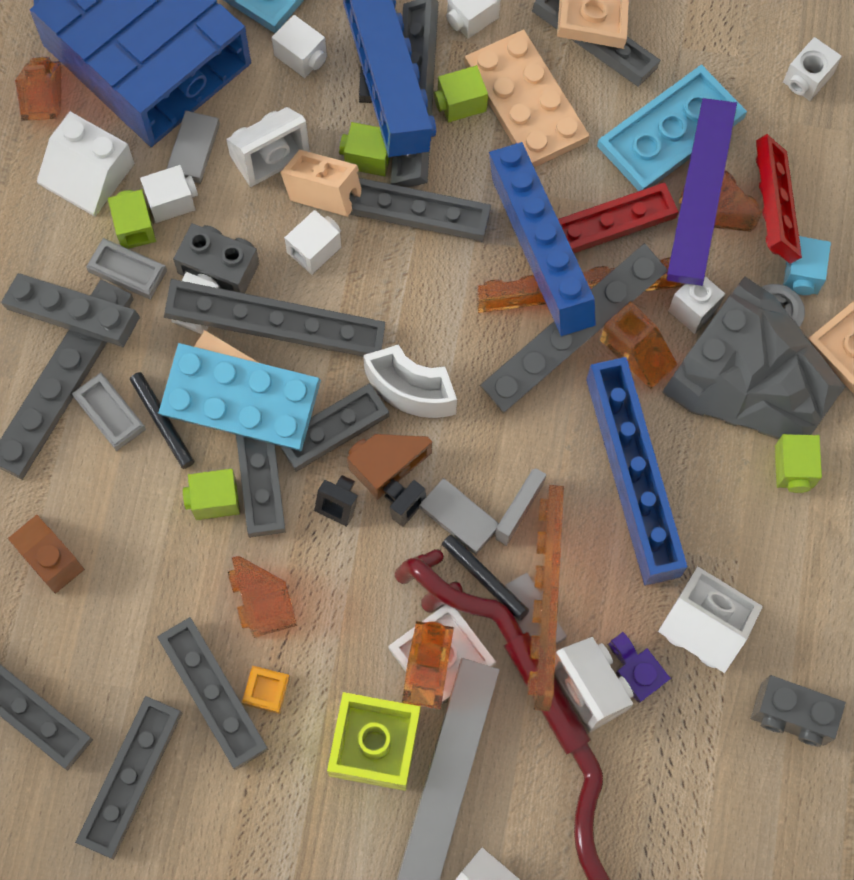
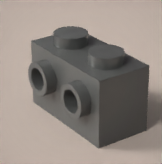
[173,223,260,293]
[750,675,846,747]

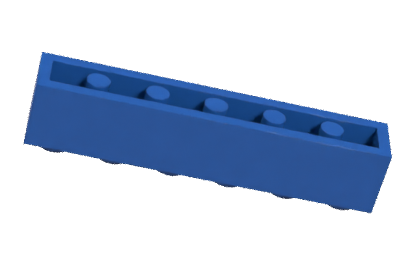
[343,0,436,157]
[489,142,596,336]
[586,357,688,586]

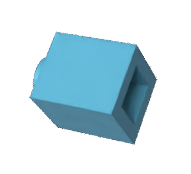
[783,236,831,295]

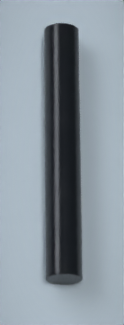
[129,372,195,469]
[442,535,529,620]

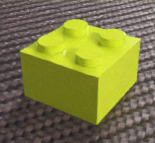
[327,692,421,791]

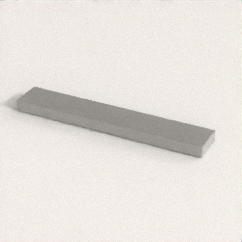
[397,658,500,880]

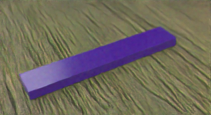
[667,98,737,286]

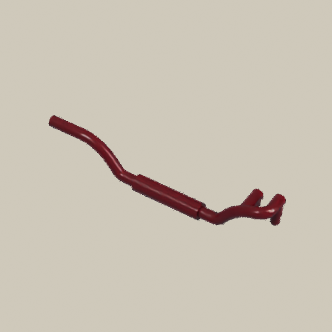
[395,549,610,880]

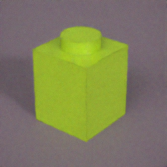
[433,65,488,123]
[339,122,390,177]
[108,189,157,249]
[775,434,822,493]
[183,468,240,520]

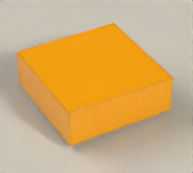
[241,665,290,714]

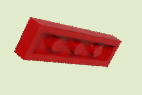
[755,134,802,264]
[558,182,679,253]

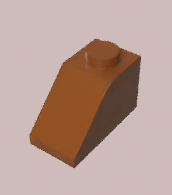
[347,434,433,500]
[7,514,85,594]

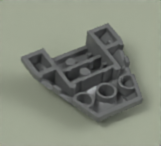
[662,276,845,439]

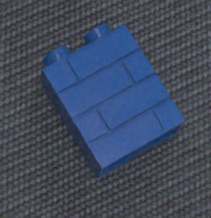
[29,0,251,147]

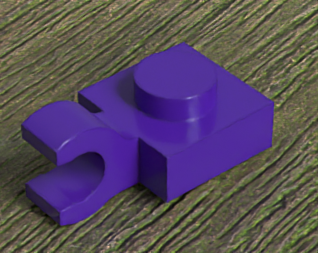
[607,632,671,703]

